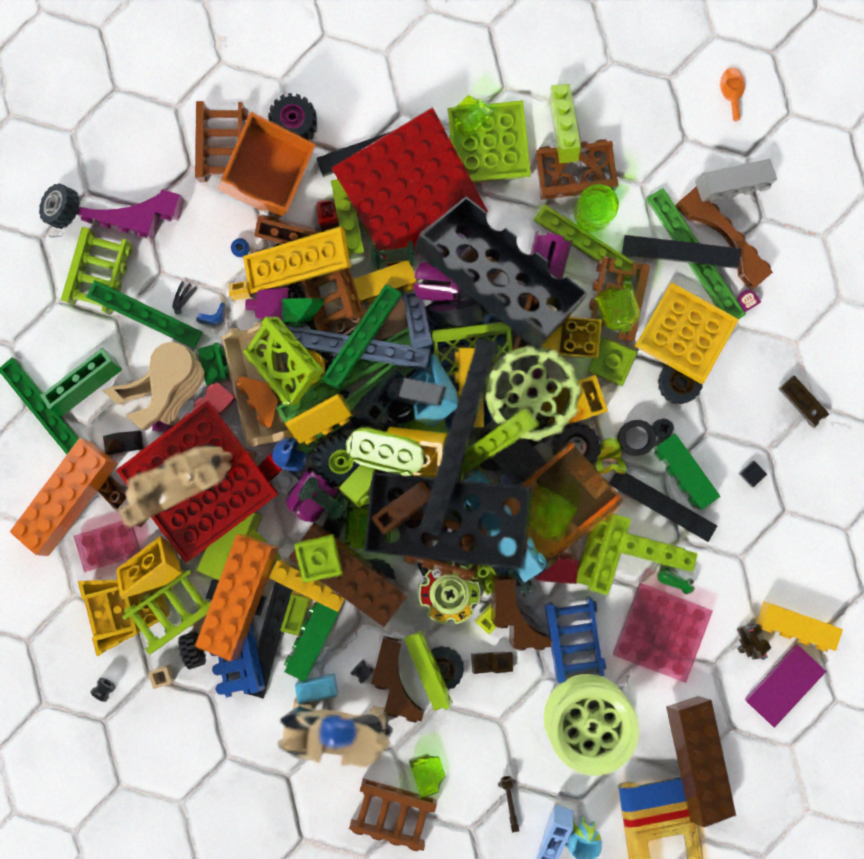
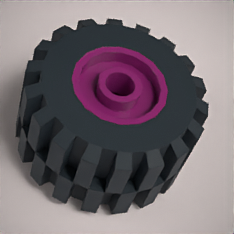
[268,93,317,141]

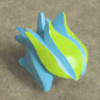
[565,816,603,859]

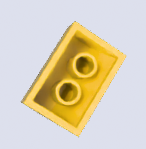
[285,394,353,445]
[384,427,447,478]

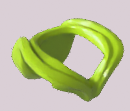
[595,438,627,474]

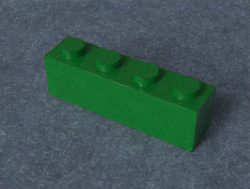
[40,348,123,417]
[653,433,721,510]
[284,602,341,682]

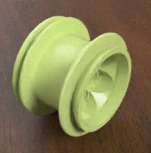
[544,674,639,776]

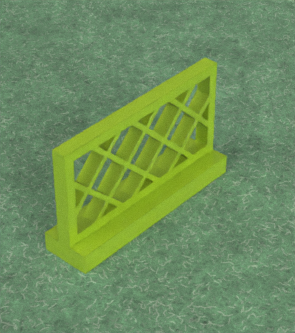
[431,322,514,376]

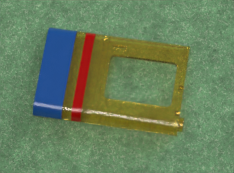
[618,777,704,859]

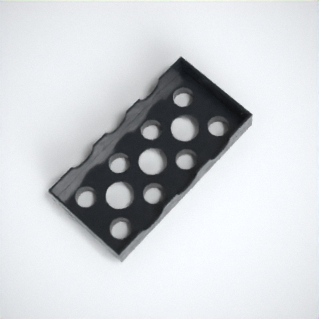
[414,197,588,350]
[364,472,533,570]

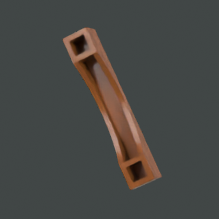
[675,186,773,290]

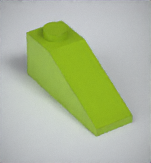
[339,465,379,508]

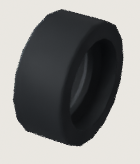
[618,420,656,456]

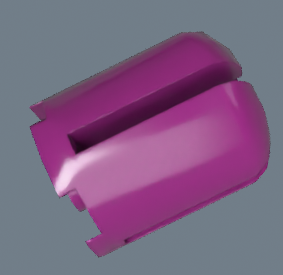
[530,231,573,279]
[414,262,464,303]
[286,466,340,522]

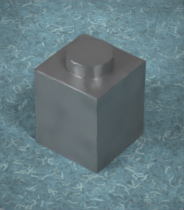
[271,469,300,495]

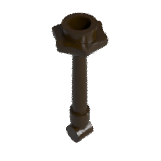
[497,776,520,833]

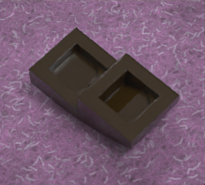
[471,651,513,674]

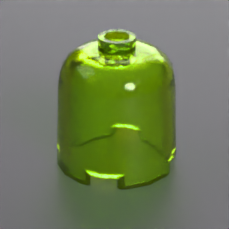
[594,283,640,333]

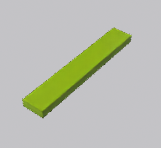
[534,204,634,282]
[460,408,538,475]

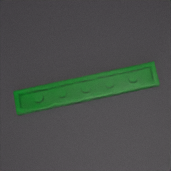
[86,280,203,349]
[322,284,403,391]
[0,357,79,455]

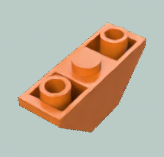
[236,376,278,428]

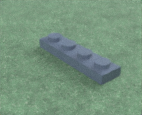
[403,290,432,349]

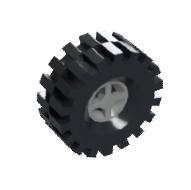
[551,423,601,471]

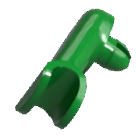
[657,566,695,595]

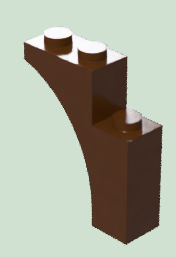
[491,575,552,651]
[371,635,424,723]

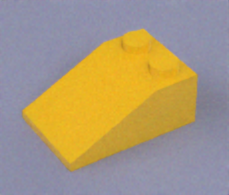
[116,536,182,598]

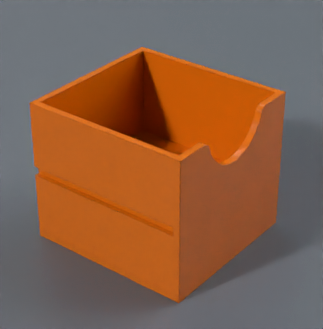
[217,112,316,219]

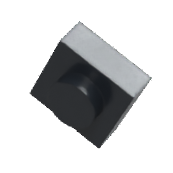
[738,460,767,488]

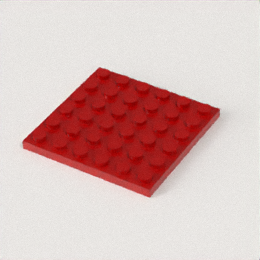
[331,107,488,267]
[116,401,279,563]

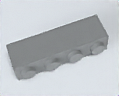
[695,159,778,203]

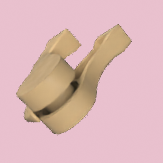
[103,342,205,431]

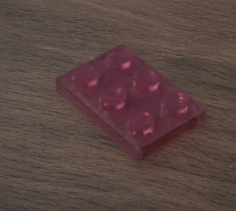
[73,520,141,573]

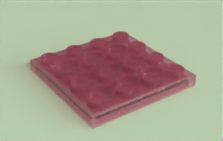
[613,582,713,683]

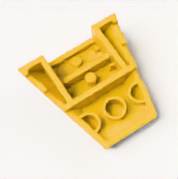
[77,579,170,657]

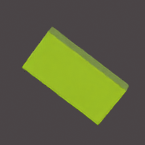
[280,593,310,636]

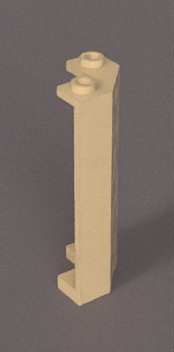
[221,322,294,448]

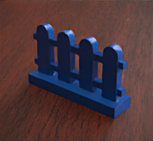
[209,623,265,698]

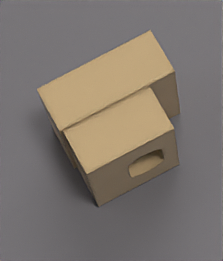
[148,664,175,689]

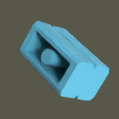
[295,673,339,704]

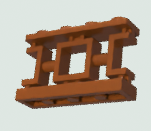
[587,256,650,341]

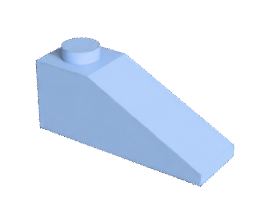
[536,805,573,859]

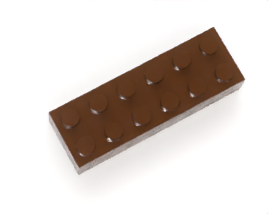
[288,522,409,627]
[666,696,737,828]

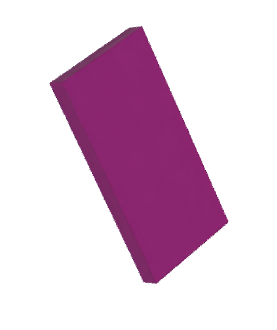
[744,644,827,728]

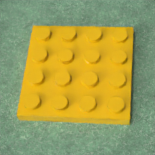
[635,282,739,384]

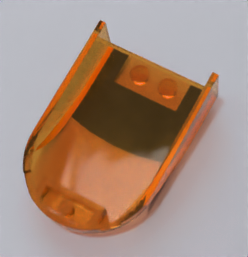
[505,441,623,561]

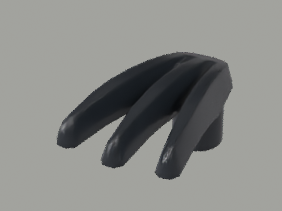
[172,281,197,315]

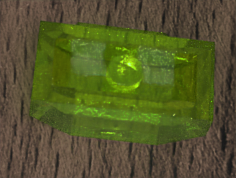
[453,95,494,140]
[409,754,446,799]

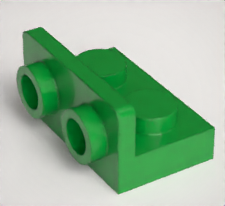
[197,342,230,386]

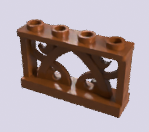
[535,139,619,200]
[402,511,490,581]

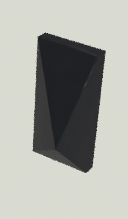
[103,430,144,455]

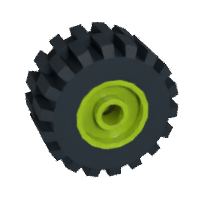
[312,432,360,485]

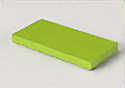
[197,512,263,580]

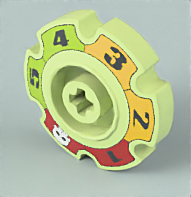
[419,562,481,625]

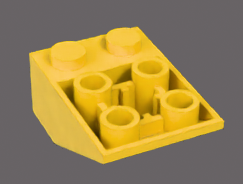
[541,317,602,359]
[542,375,608,425]

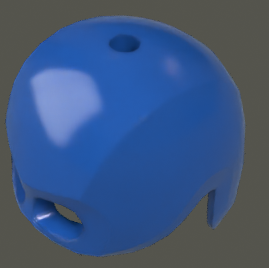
[272,438,307,471]
[319,715,356,748]

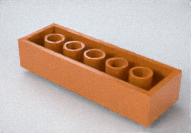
[9,438,118,556]
[195,534,279,661]

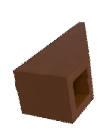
[98,475,148,527]
[372,481,431,534]

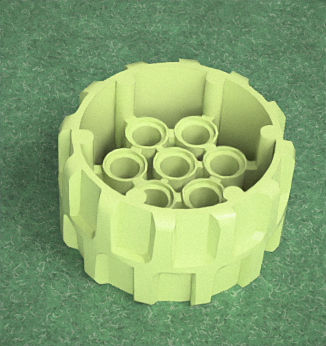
[485,346,581,441]

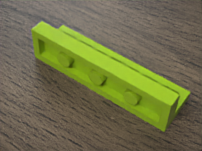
[404,630,453,711]

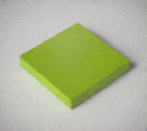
[587,337,638,387]
[294,535,343,583]

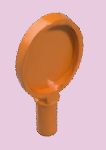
[720,68,745,122]

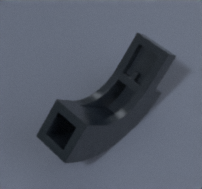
[425,298,490,329]

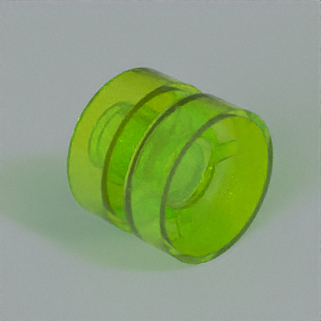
[573,184,619,233]

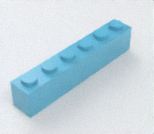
[464,470,547,582]

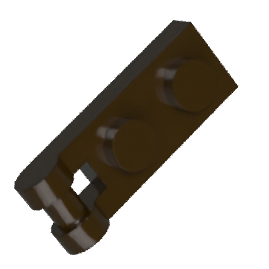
[778,375,829,428]

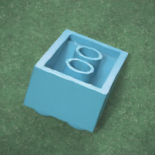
[408,353,459,427]

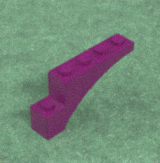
[76,189,184,239]

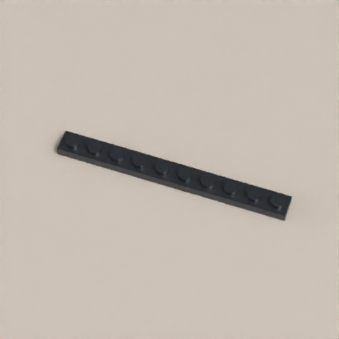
[420,338,499,536]

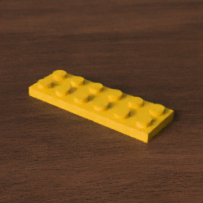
[243,227,351,294]

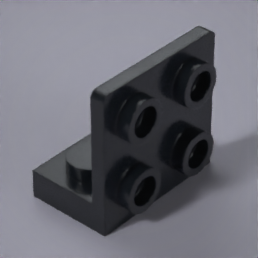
[492,438,546,486]

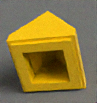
[229,280,251,301]

